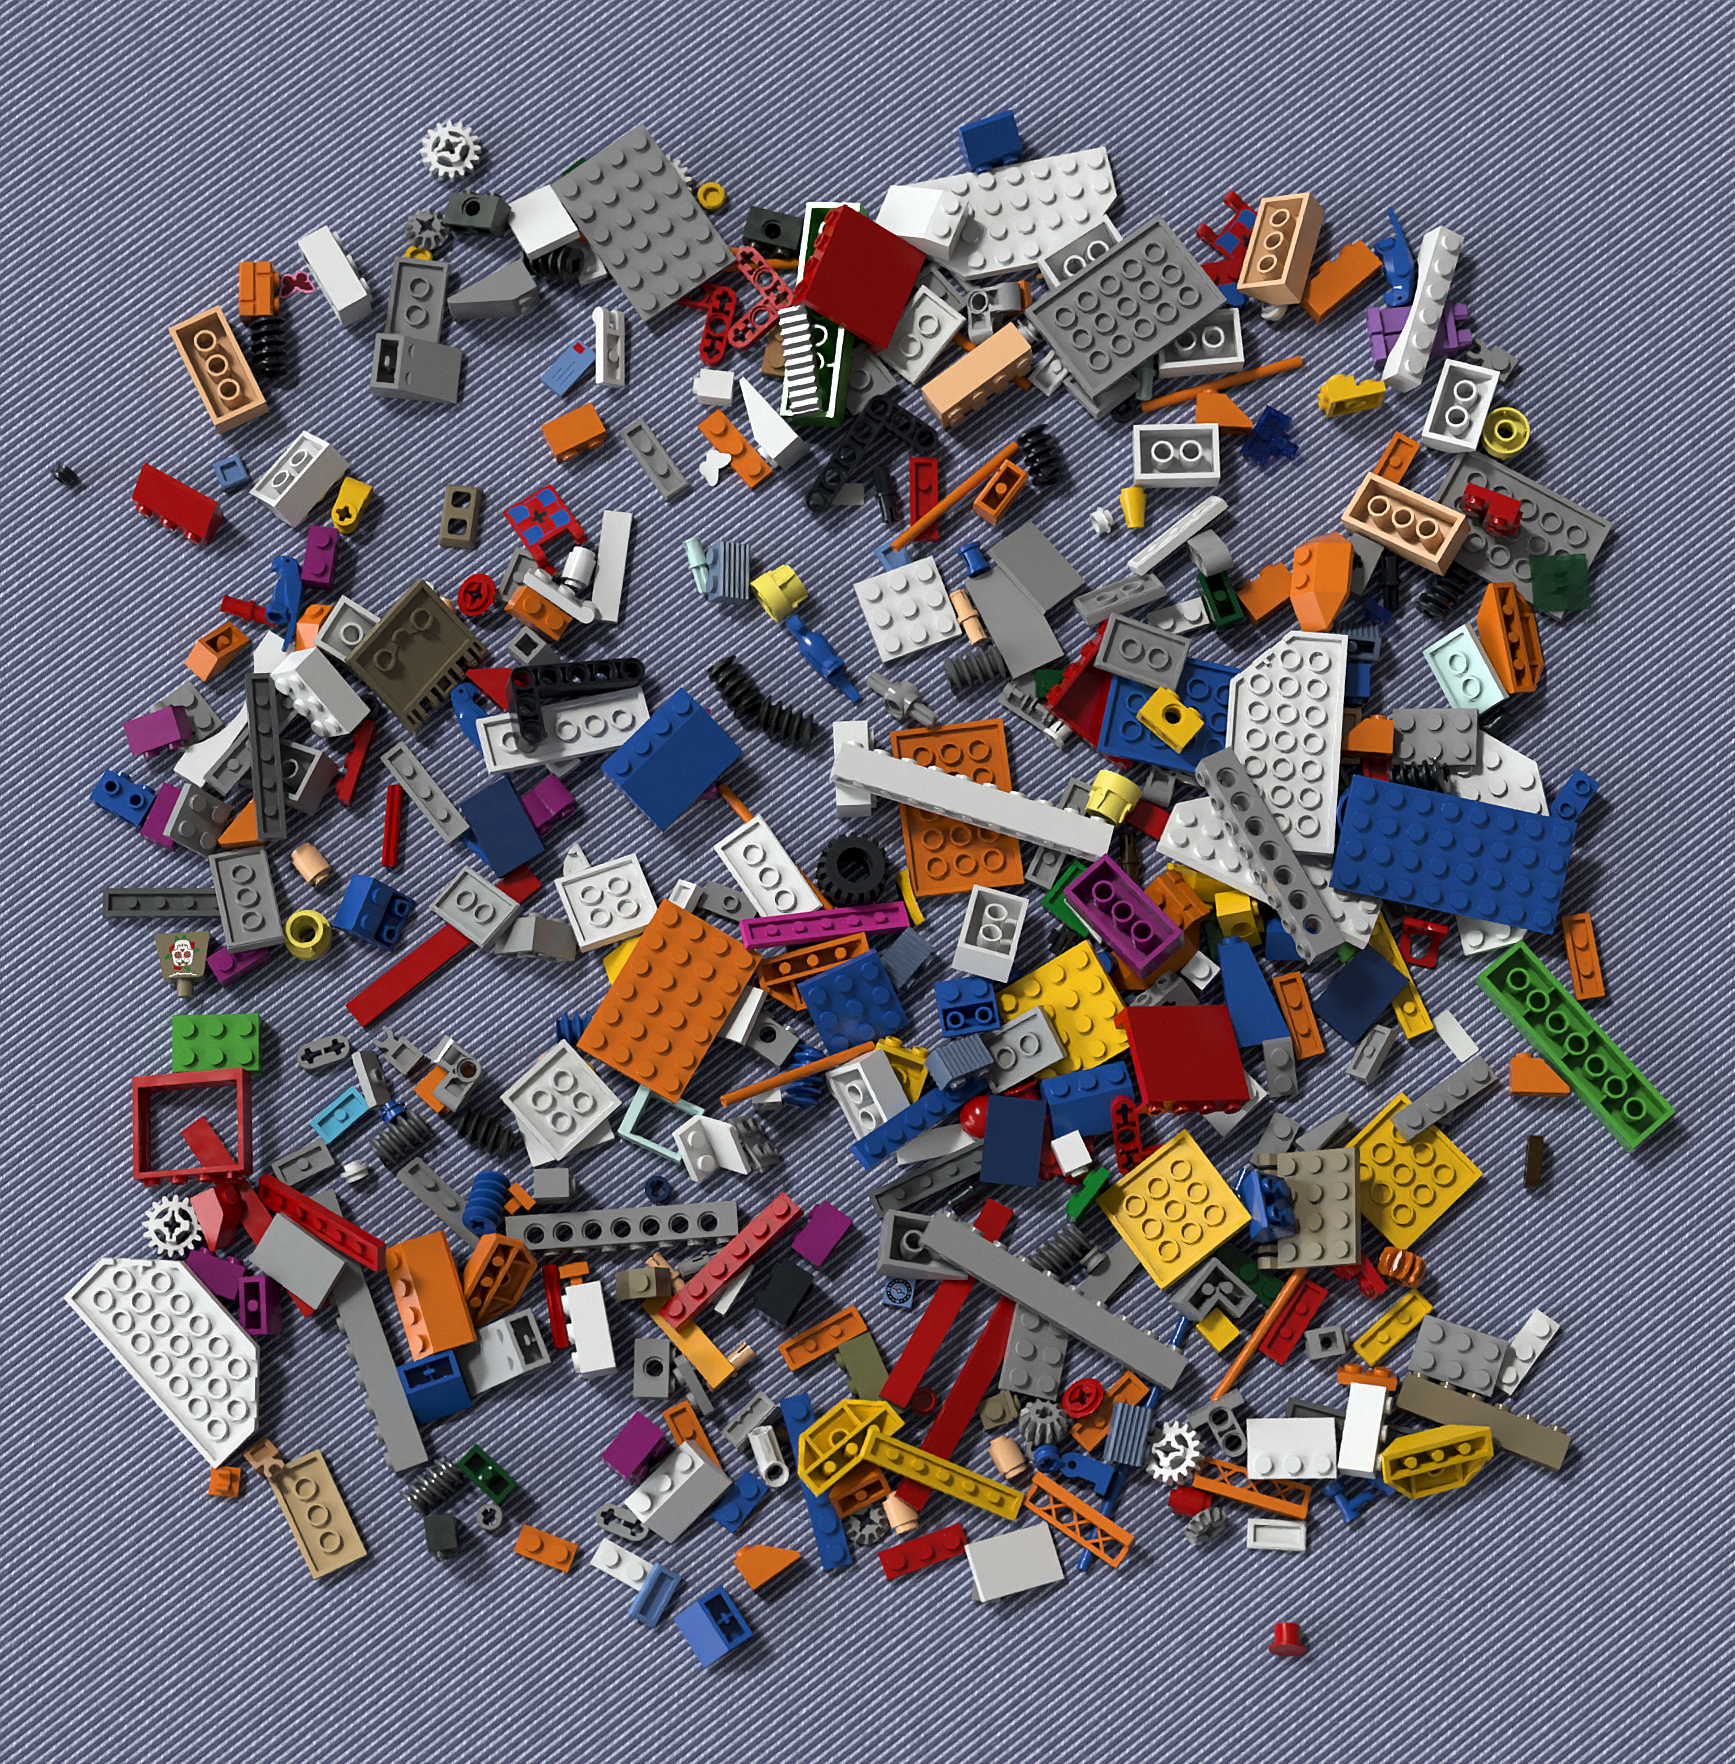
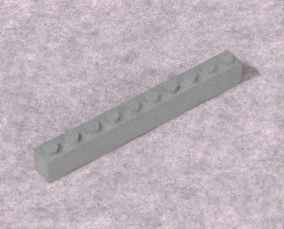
[309,1188,431,1475]
[917,1210,1189,1392]

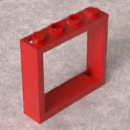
[132,1067,253,1187]

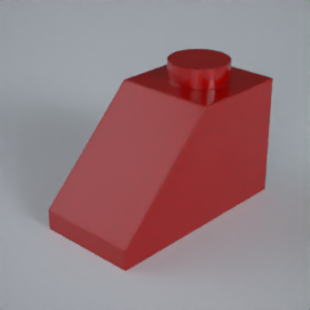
[465,668,526,714]
[190,1182,242,1252]

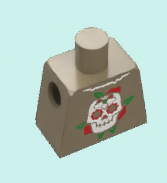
[155,931,213,998]

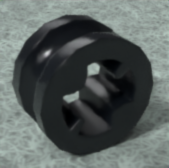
[1110,397,1136,424]
[50,461,78,488]
[360,694,381,721]

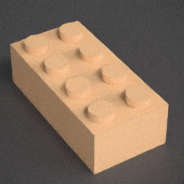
[168,305,269,435]
[921,322,1033,429]
[1341,472,1471,576]

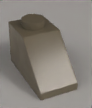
[615,1267,672,1302]

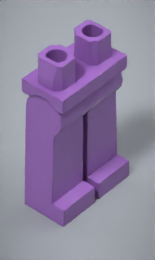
[1365,299,1472,368]

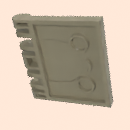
[344,579,489,735]
[1257,1147,1361,1271]

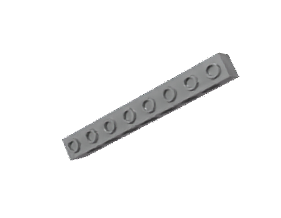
[1195,746,1345,965]
[505,1200,739,1257]

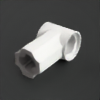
[747,1425,789,1487]

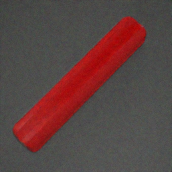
[381,784,404,868]
[542,1264,570,1350]

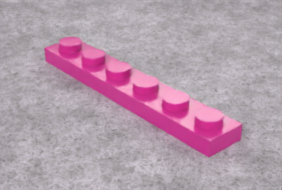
[739,901,910,950]

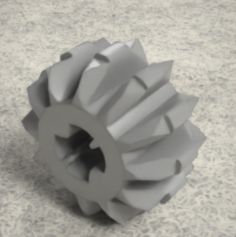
[1019,1398,1068,1446]

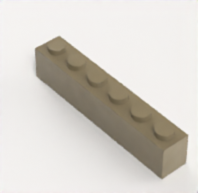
[1393,1371,1572,1472]

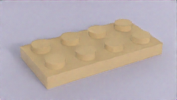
[269,1449,368,1580]

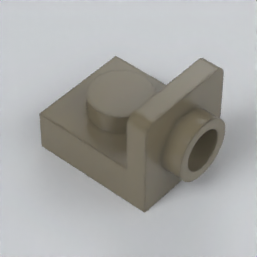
[977,1390,1021,1431]

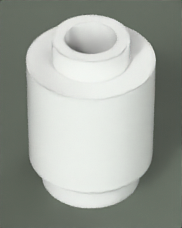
[561,547,596,591]

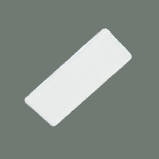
[813,483,864,505]
[1431,1010,1479,1062]

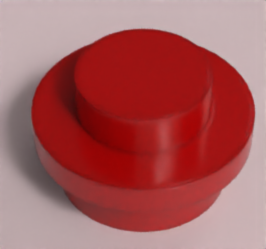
[909,1387,938,1416]

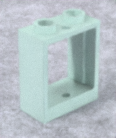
[617,1084,706,1165]

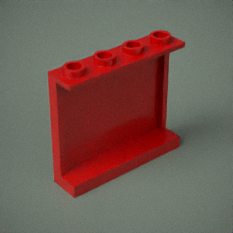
[792,204,927,355]
[1043,618,1135,770]
[1113,1005,1250,1116]

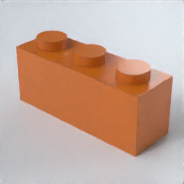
[1299,239,1383,324]

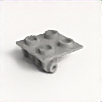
[997,667,1055,731]
[727,1115,781,1174]

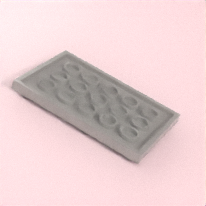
[550,123,737,324]
[1024,214,1227,400]
[1433,450,1613,621]

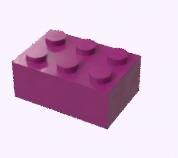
[600,1411,669,1486]

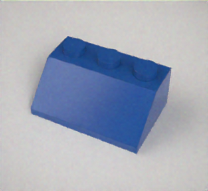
[1039,1061,1135,1140]

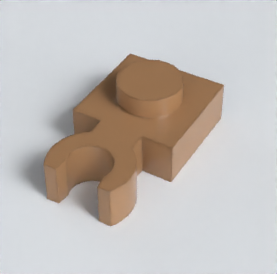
[242,1436,289,1484]

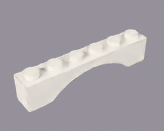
[1381,226,1464,393]
[173,630,295,792]

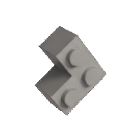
[494,913,577,963]
[1168,1258,1257,1321]

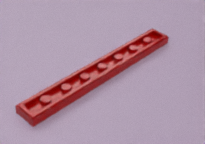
[345,865,542,1029]
[180,1116,331,1319]
[878,1198,1014,1410]
[894,1295,1016,1511]

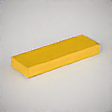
[1351,1288,1435,1368]

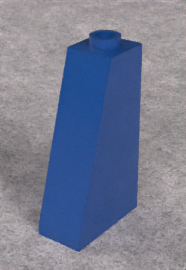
[1216,936,1291,1048]

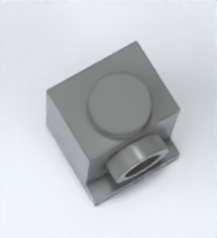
[1303,1324,1349,1361]

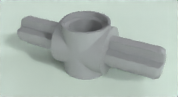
[866,672,939,728]

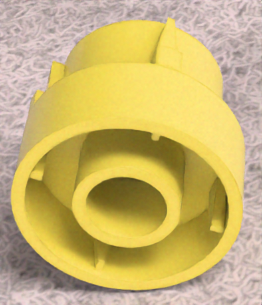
[1480,407,1530,462]
[750,564,808,623]
[1085,770,1143,827]
[283,909,333,961]

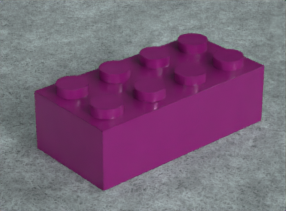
[1063,853,1185,980]

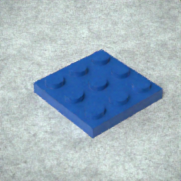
[797,948,910,1056]

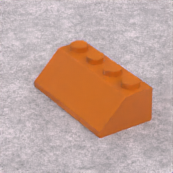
[386,1230,478,1361]

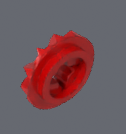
[457,573,498,618]
[1061,1378,1106,1421]

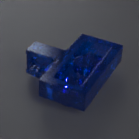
[1240,405,1299,468]

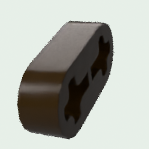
[1523,1134,1544,1190]

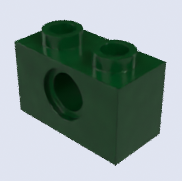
[1195,571,1244,634]
[456,1444,520,1508]

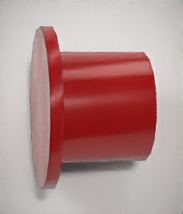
[1004,1078,1040,1100]
[1269,1622,1307,1656]

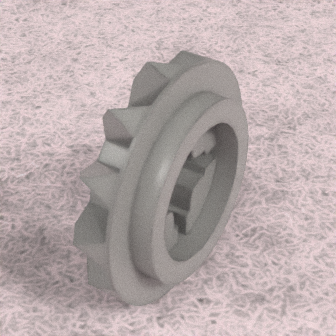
[404,208,449,250]
[842,1500,888,1544]
[1185,1508,1229,1545]

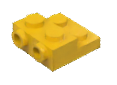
[1317,374,1386,418]
[875,1036,930,1105]

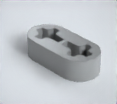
[296,1034,351,1071]
[596,1504,649,1542]

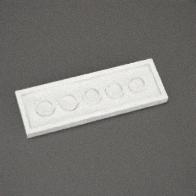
[476,686,650,776]

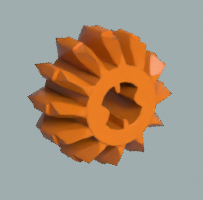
[1376,1246,1427,1288]

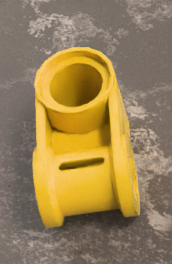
[331,476,374,534]

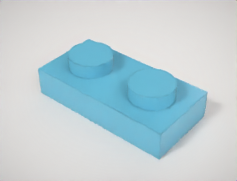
[309,1085,372,1146]

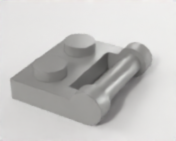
[913,262,982,313]
[149,681,224,755]

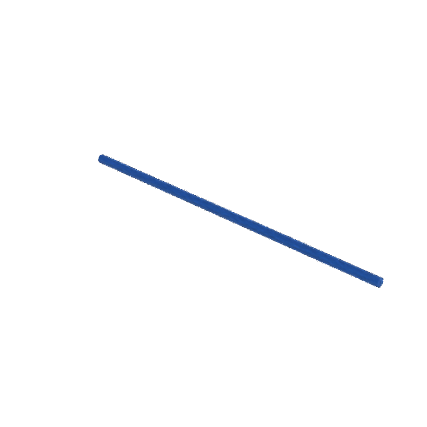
[1076,1168,1251,1572]

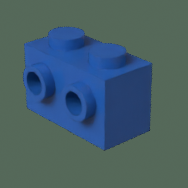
[89,769,157,830]

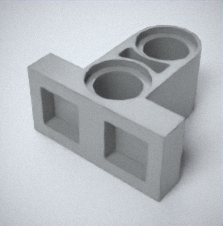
[1186,1388,1247,1457]

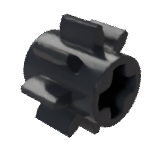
[1046,925,1081,956]

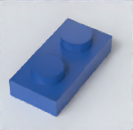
[710,1470,769,1534]

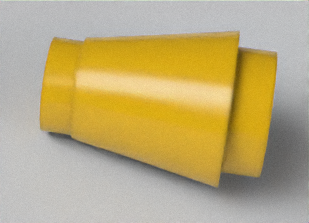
[1119,487,1147,529]

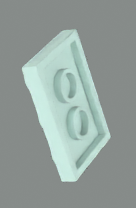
[1423,623,1509,717]

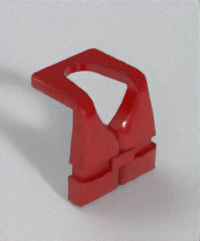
[1399,916,1449,968]

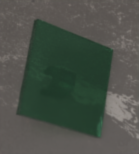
[1529,553,1591,613]

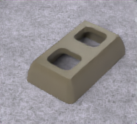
[438,484,483,550]

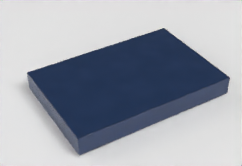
[459,776,548,879]
[1311,943,1410,1045]
[979,1095,1047,1188]

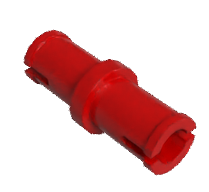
[220,594,276,628]

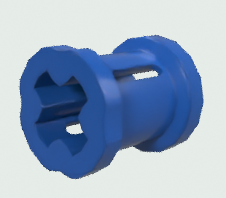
[957,541,991,578]

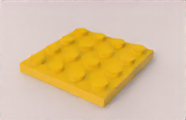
[995,940,1130,1086]
[1344,1092,1483,1251]
[1095,1129,1252,1291]

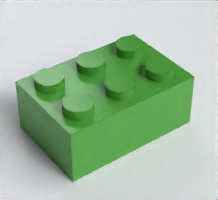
[172,1013,263,1076]

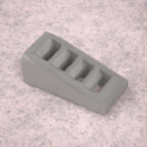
[1293,1110,1350,1152]

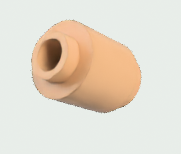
[291,842,332,886]
[987,1434,1027,1480]
[882,1490,919,1535]

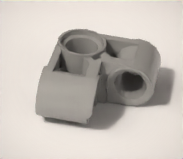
[967,282,1022,346]
[1140,765,1202,808]
[428,1035,484,1113]

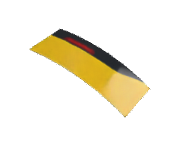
[895,868,925,928]

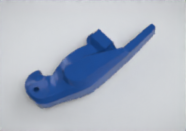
[1374,207,1414,308]
[265,556,305,652]
[786,614,861,704]
[451,683,511,779]

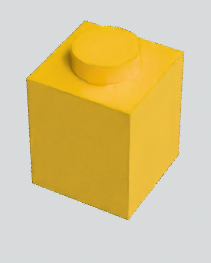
[1194,1307,1241,1355]

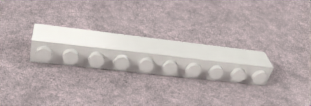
[829,741,1114,862]

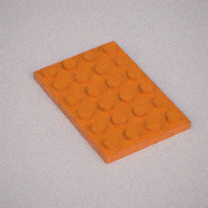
[890,718,1024,899]
[576,898,764,1105]

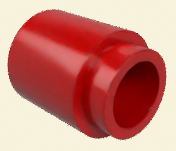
[1168,1485,1212,1518]

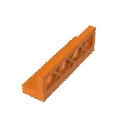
[1191,1455,1313,1521]
[1021,1471,1137,1569]

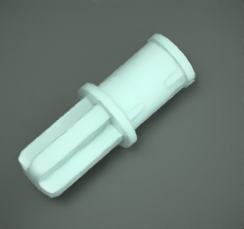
[1134,356,1156,401]
[683,537,709,594]

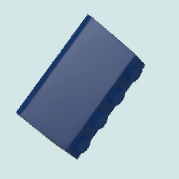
[600,687,743,833]

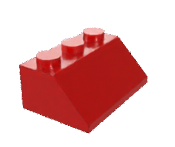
[131,463,225,546]

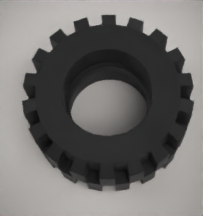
[815,832,890,908]

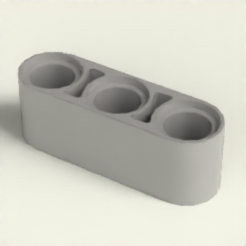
[1184,529,1234,577]

